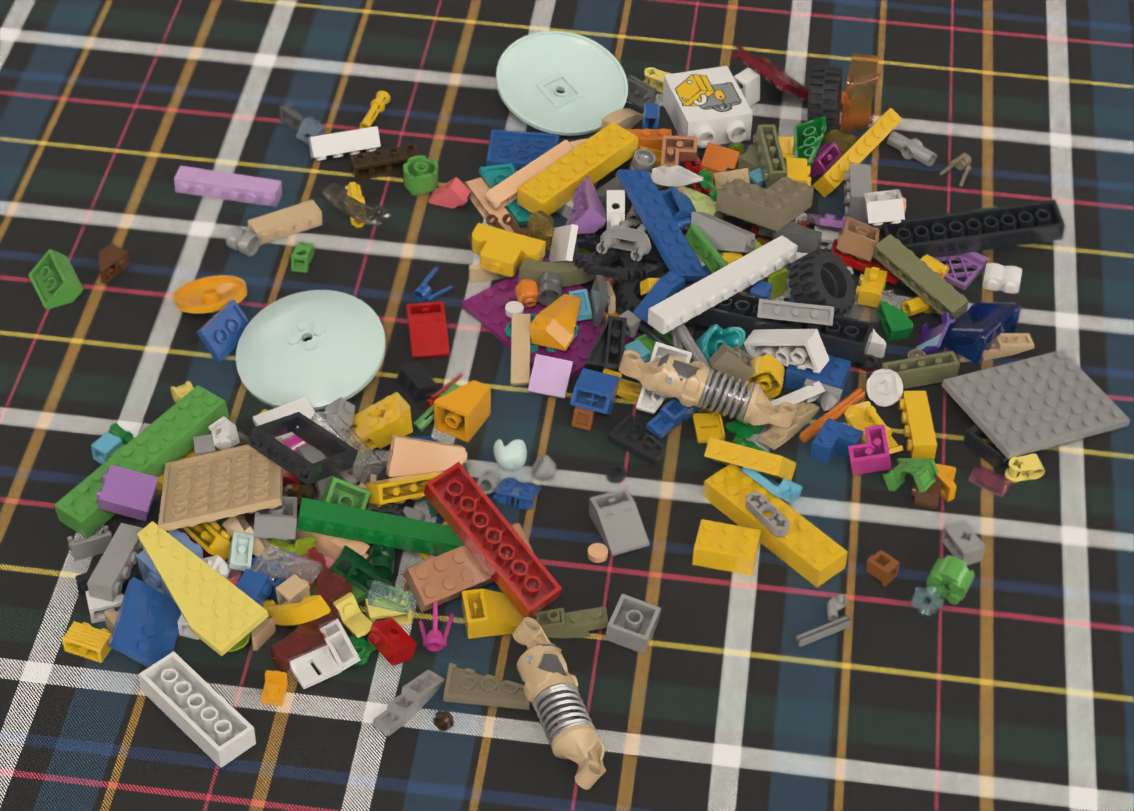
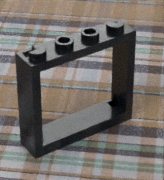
[248,412,358,485]

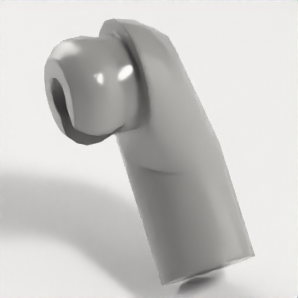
[827,594,848,621]

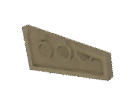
[443,663,531,710]

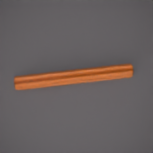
[799,388,866,443]

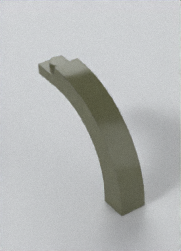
[518,258,612,287]

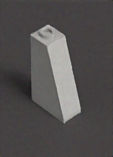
[691,212,756,252]

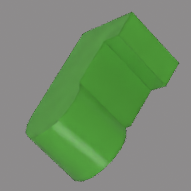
[291,241,315,273]

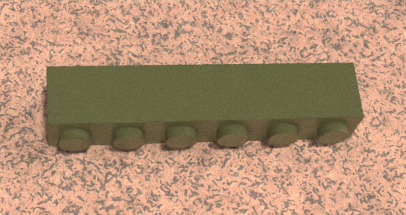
[873,234,969,319]

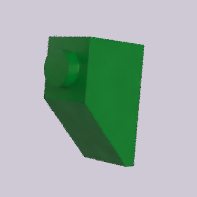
[876,301,913,342]

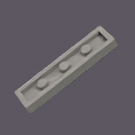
[757,299,834,326]

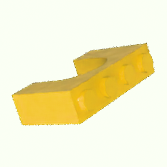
[704,437,796,481]

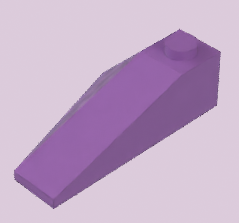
[566,176,607,234]

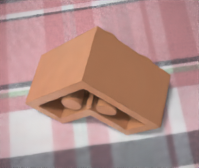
[661,135,698,167]

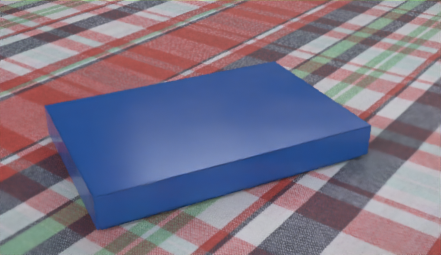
[196,299,249,363]

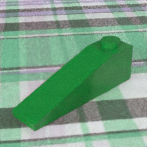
[793,116,827,166]

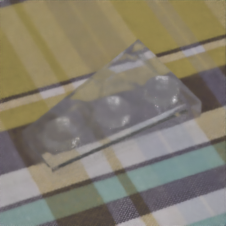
[249,544,323,583]

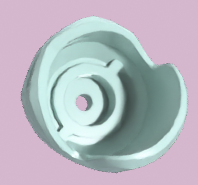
[493,439,527,471]

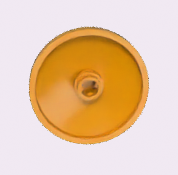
[173,275,248,313]

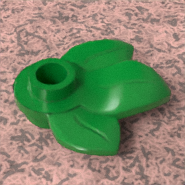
[725,411,764,439]
[349,635,376,665]

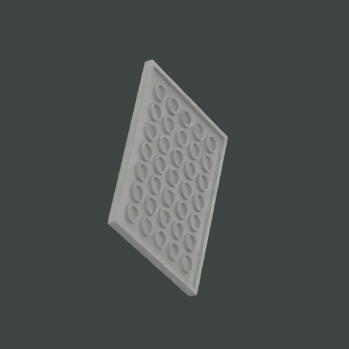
[942,350,1130,459]

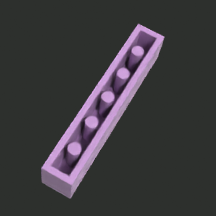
[174,166,282,207]

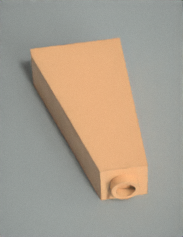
[386,435,467,477]
[291,524,370,560]

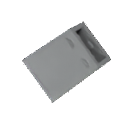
[589,488,650,556]

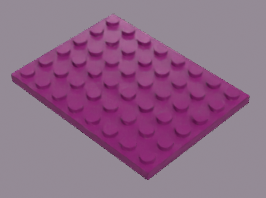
[461,258,640,379]

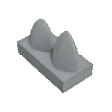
[804,378,842,411]

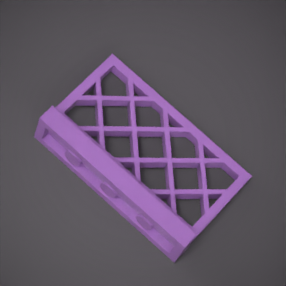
[934,252,988,290]

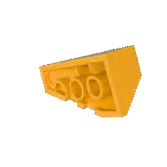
[529,294,581,351]

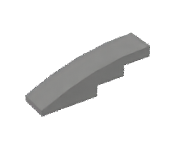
[372,669,445,736]

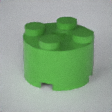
[403,155,438,195]
[926,556,975,605]

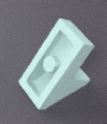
[227,531,254,571]

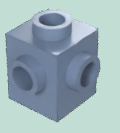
[296,117,325,145]

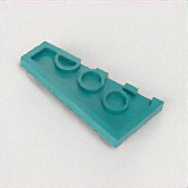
[479,163,535,226]

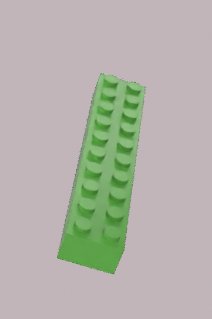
[54,385,230,538]

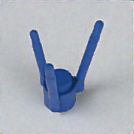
[413,267,453,302]

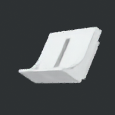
[289,645,342,689]

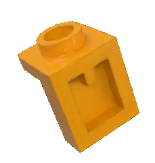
[261,670,288,706]

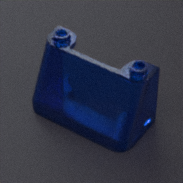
[941,302,1021,365]

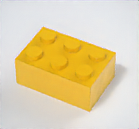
[692,519,761,576]

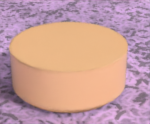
[588,543,608,563]

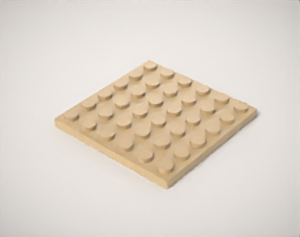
[158,437,284,532]

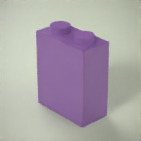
[96,465,159,521]

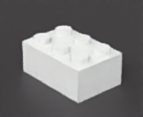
[864,189,905,226]

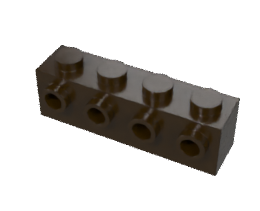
[350,144,421,181]

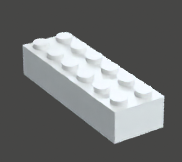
[139,651,256,768]

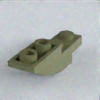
[522,606,609,638]

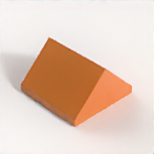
[701,142,742,173]

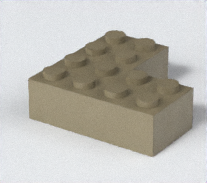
[715,177,814,231]

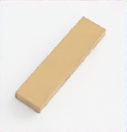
[511,314,531,386]

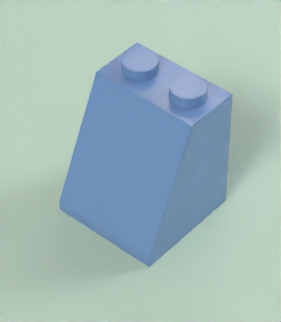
[136,529,203,599]

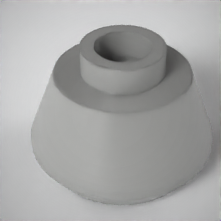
[532,455,557,481]

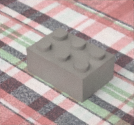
[843,164,872,221]

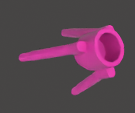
[419,601,454,652]

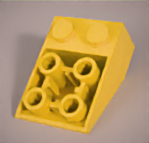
[462,589,523,639]

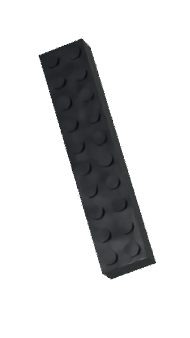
[880,199,1065,259]
[687,282,874,363]

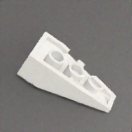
[636,342,692,414]

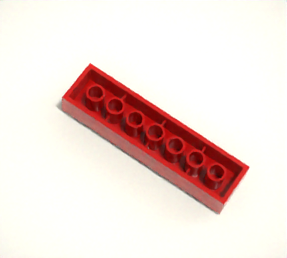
[423,461,562,618]

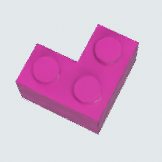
[848,425,892,475]

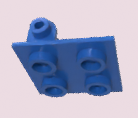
[493,477,542,511]

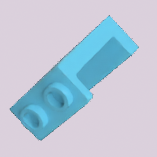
[742,467,803,503]

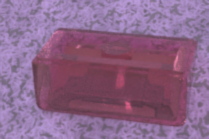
[969,465,1014,497]

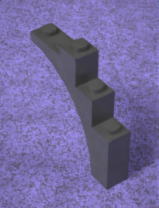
[743,188,822,253]

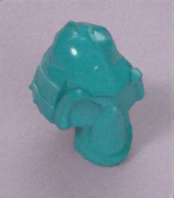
[696,324,745,361]

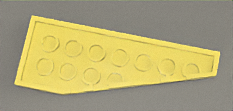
[137,521,269,656]

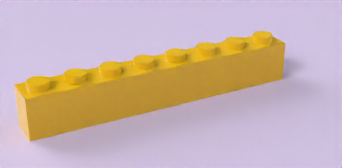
[812,108,902,198]

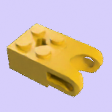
[346,392,413,452]

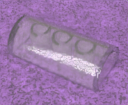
[311,412,386,483]

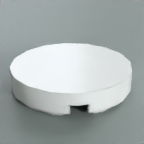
[866,368,903,407]

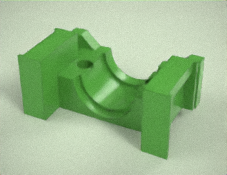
[883,458,939,492]

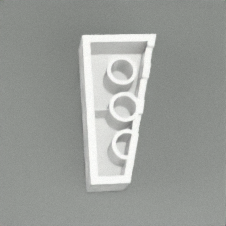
[744,329,829,373]

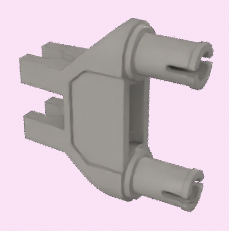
[596,220,651,261]

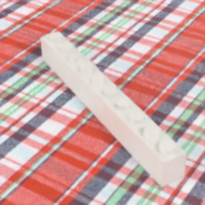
[648,235,798,334]

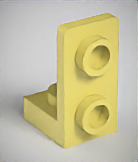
[333,592,373,638]

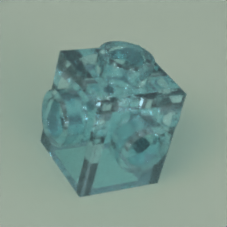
[911,585,945,616]

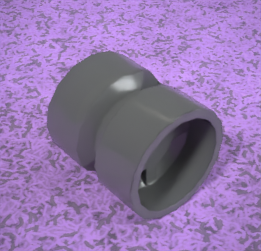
[538,272,562,307]

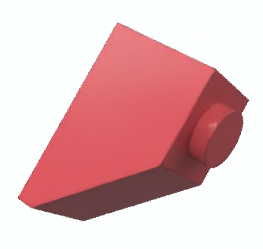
[428,177,471,209]

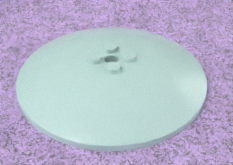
[496,31,628,136]
[236,290,386,411]

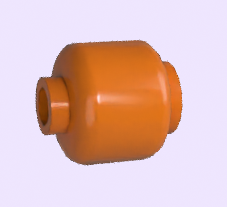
[515,279,541,307]

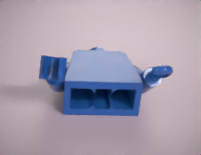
[659,186,696,229]

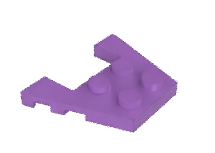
[806,213,873,228]

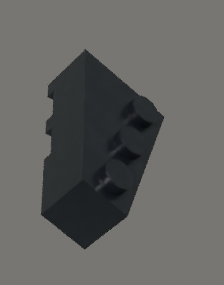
[584,315,627,373]

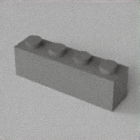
[87,523,144,602]

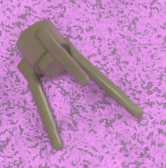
[939,152,972,187]

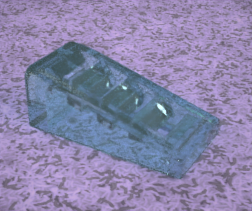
[368,580,414,614]

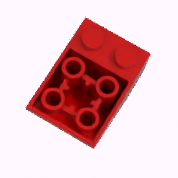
[406,301,450,358]

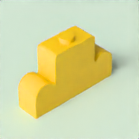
[472,223,546,277]

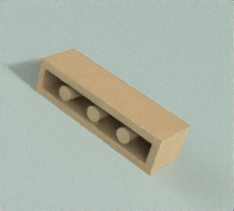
[248,199,322,245]

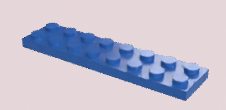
[616,169,707,281]

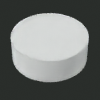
[505,301,524,318]

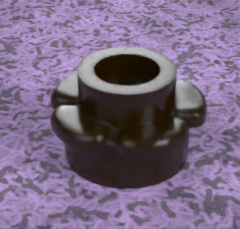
[433,711,454,731]

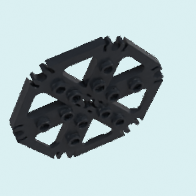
[573,216,668,281]

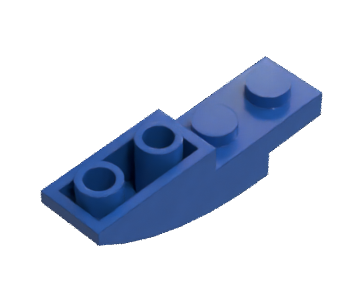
[646,397,702,440]

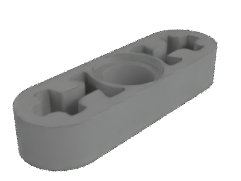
[746,492,790,537]

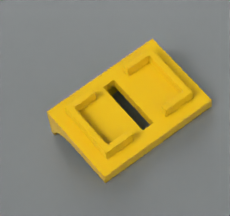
[692,410,725,444]

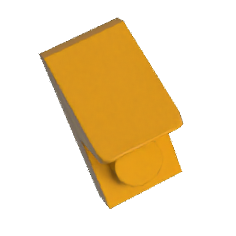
[936,464,957,502]

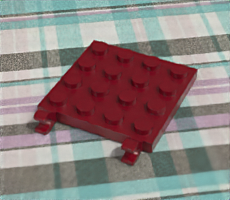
[731,45,809,102]

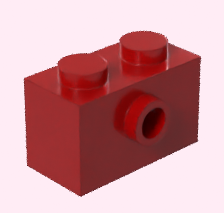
[367,617,417,666]

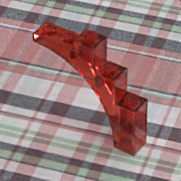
[270,547,353,672]

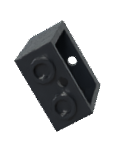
[963,424,1019,470]

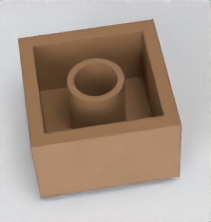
[836,216,880,261]

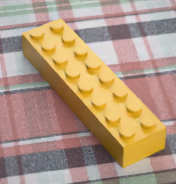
[517,122,638,220]
[703,464,848,588]

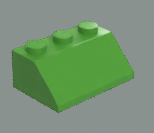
[28,249,84,309]

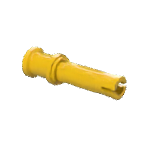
[359,91,391,129]

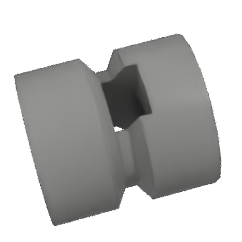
[629,148,656,173]
[226,226,260,256]

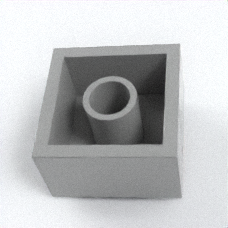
[253,496,297,540]
[605,594,661,654]

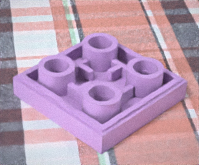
[528,354,573,399]

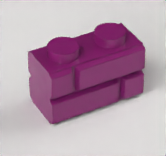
[808,141,842,177]

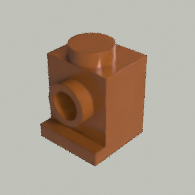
[866,550,900,587]

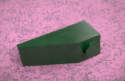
[330,545,394,597]

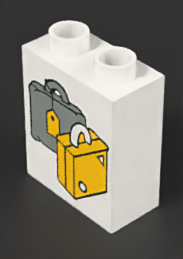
[662,66,753,148]

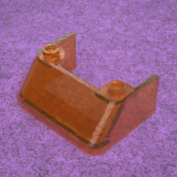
[840,53,880,134]

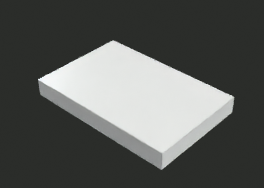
[549,224,578,263]
[253,397,323,442]

